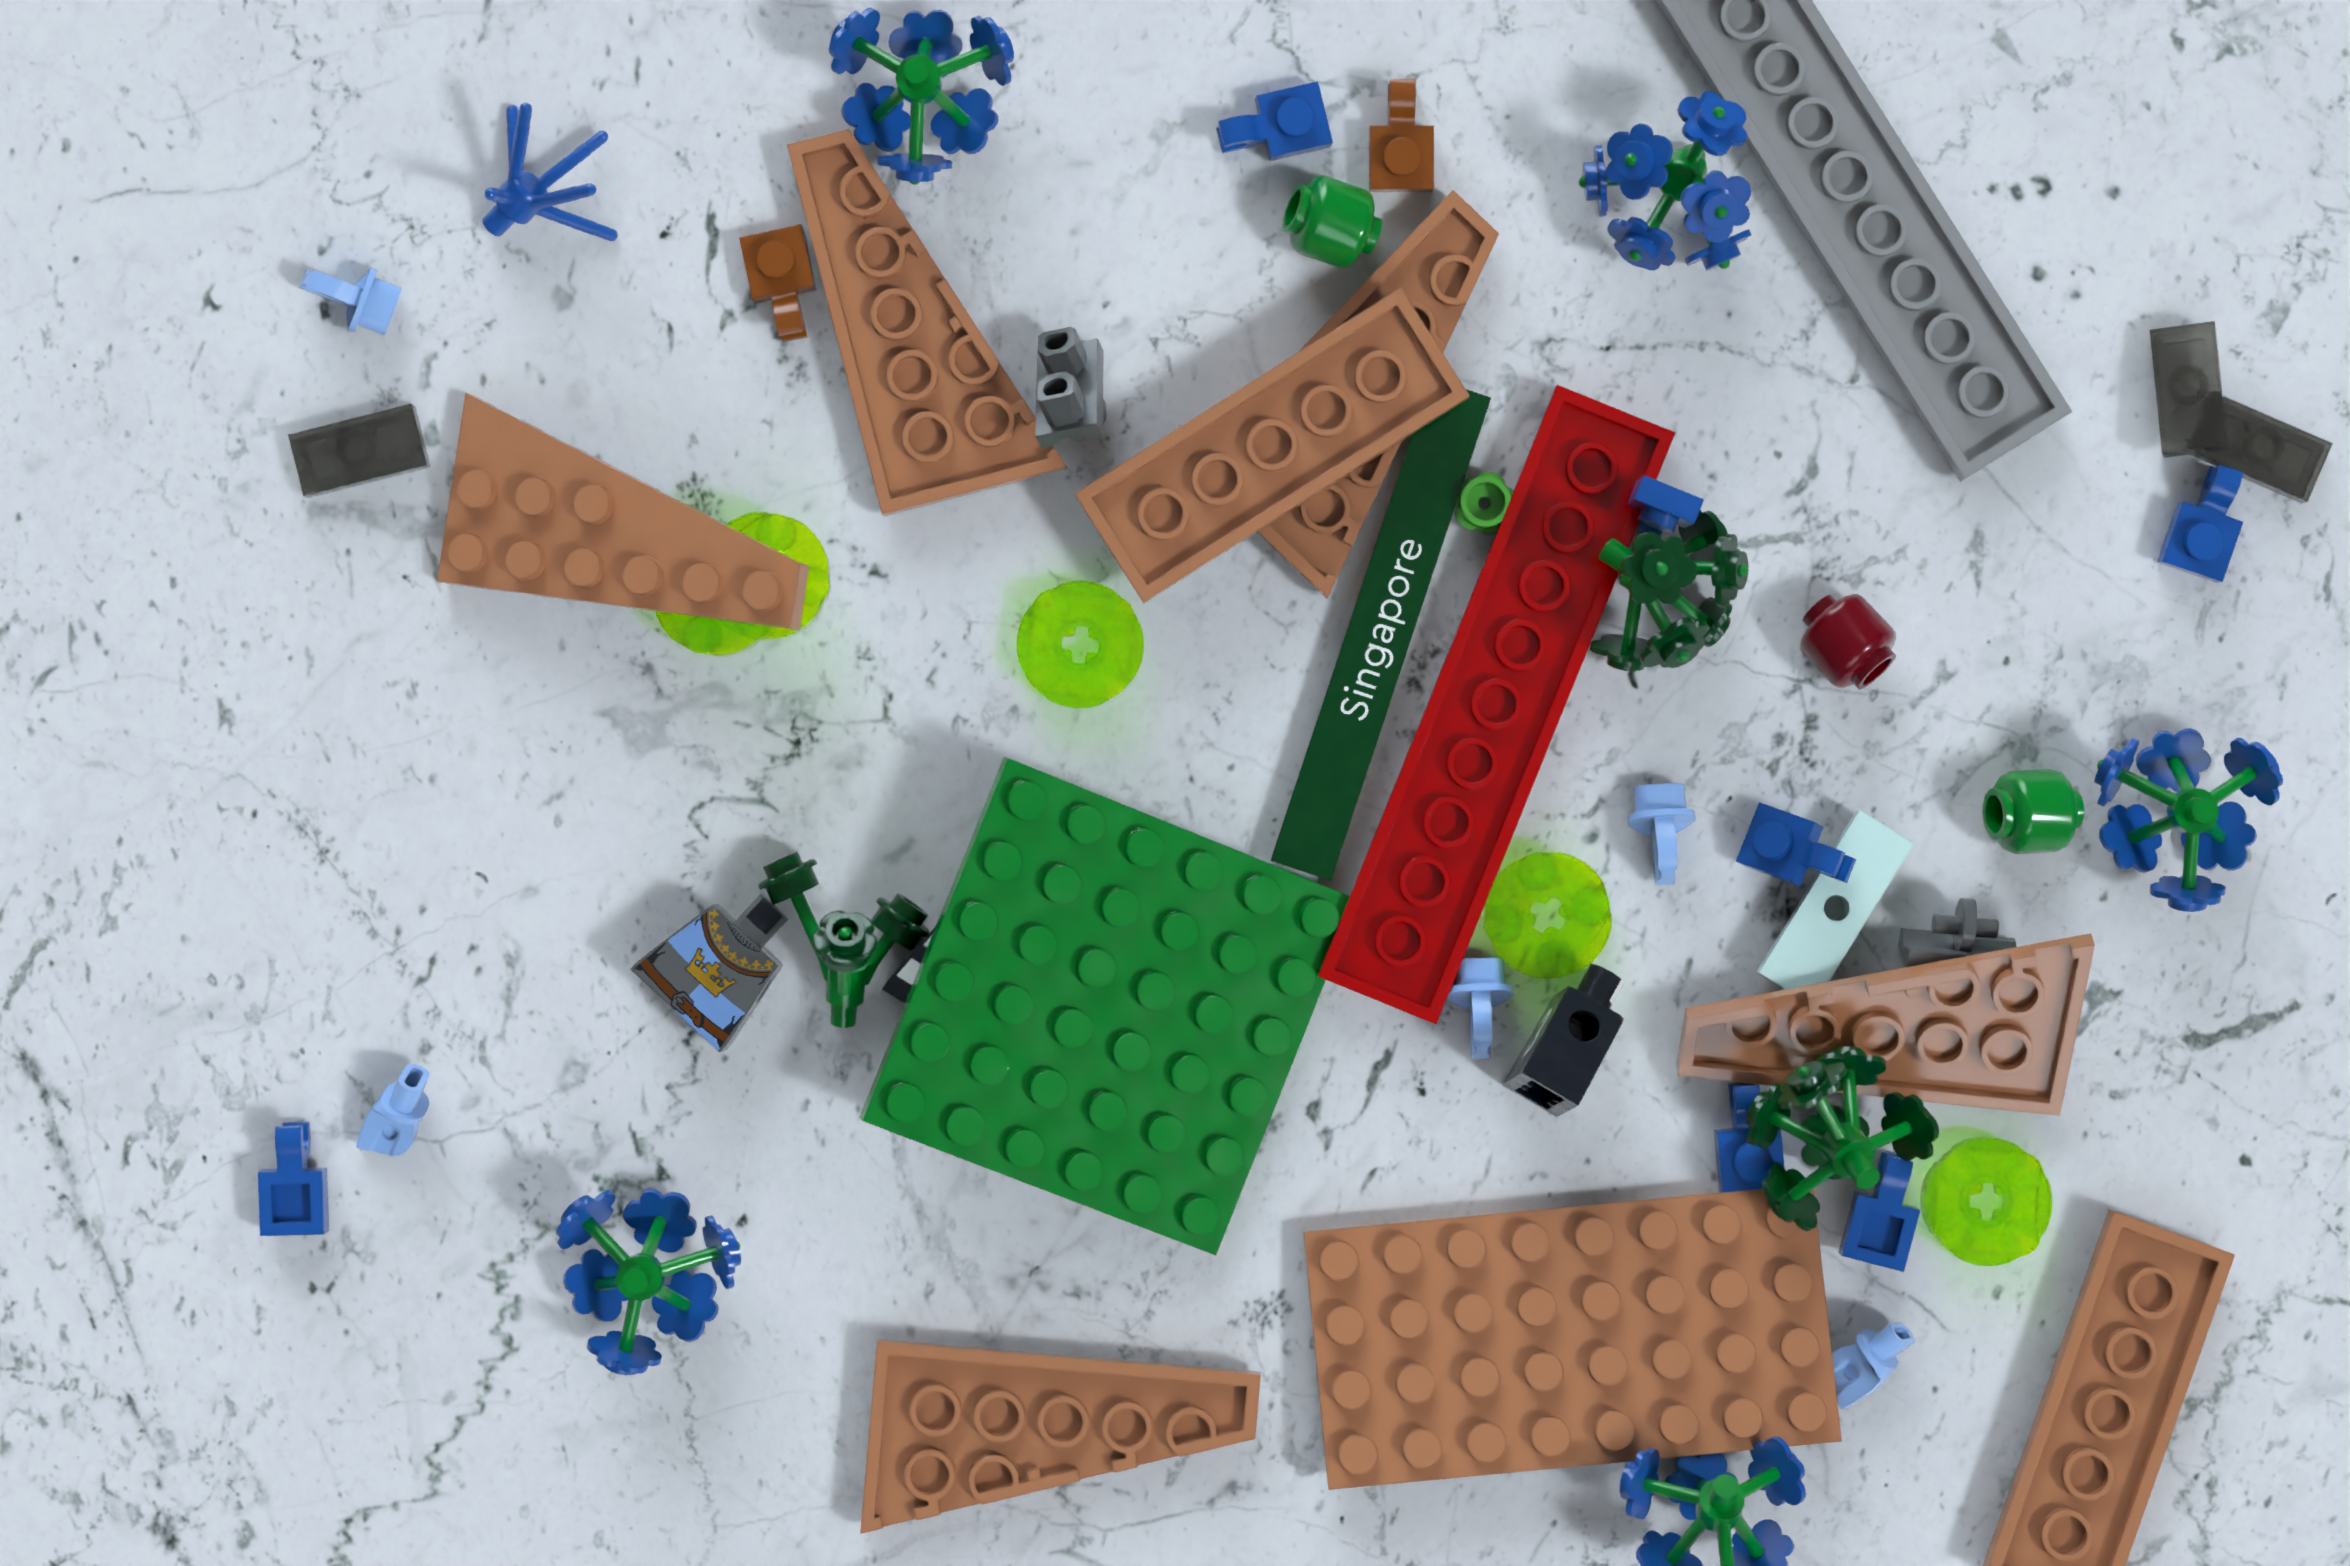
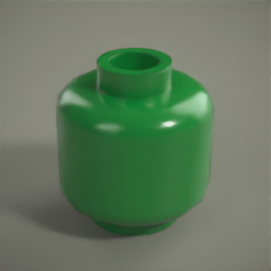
[1282,175,1382,268]
[1982,769,2084,854]

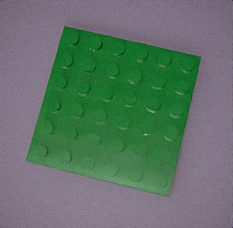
[859,757,1350,1255]

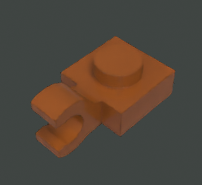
[1369,79,1434,192]
[739,224,817,343]

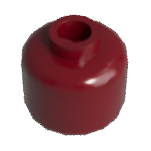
[1800,594,1896,690]

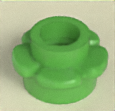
[1455,472,1513,535]

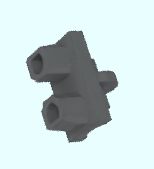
[1035,327,1106,449]
[1898,898,2017,967]

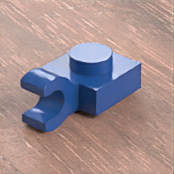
[1216,81,1333,161]
[2157,464,2243,583]
[1627,475,1704,536]
[1736,802,1856,886]
[1714,1082,1785,1193]
[258,1122,329,1236]
[1838,1151,1920,1272]

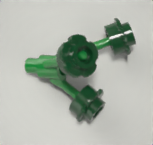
[758,851,929,1028]

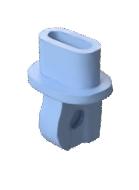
[299,267,402,335]
[1628,783,1696,885]
[1447,958,1514,1059]
[356,1064,429,1157]
[1832,1322,1915,1409]

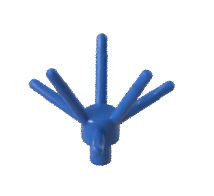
[482,103,618,241]

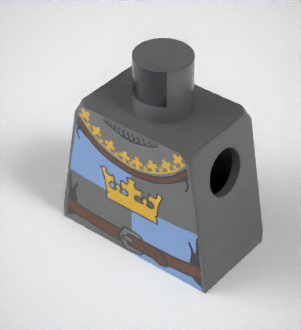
[630,894,789,1052]

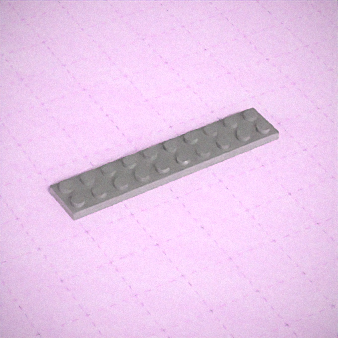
[1656,0,2073,482]

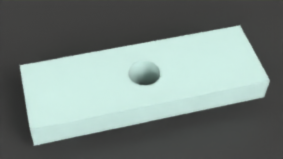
[1756,810,1914,990]

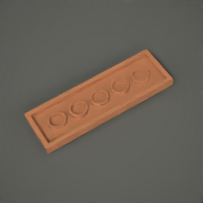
[1075,288,1470,604]
[1982,1209,2235,1566]

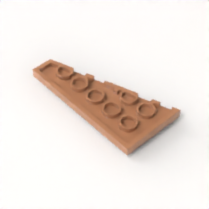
[787,129,1068,516]
[1257,190,1499,599]
[437,393,809,631]
[1676,933,2095,1116]
[860,1339,1261,1534]

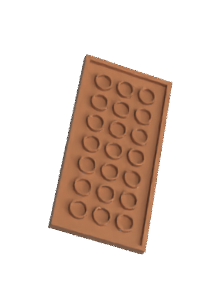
[1303,1189,1842,1490]

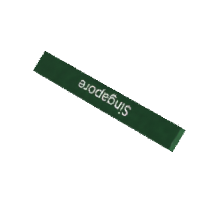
[1270,389,1491,881]

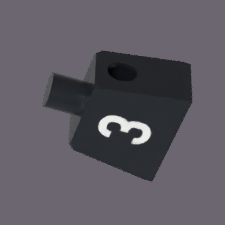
[1502,964,1624,1117]

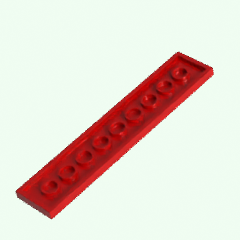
[1318,385,1676,1025]

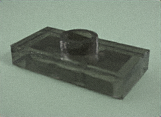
[2150,321,2229,458]
[2186,393,2333,504]
[288,403,431,498]

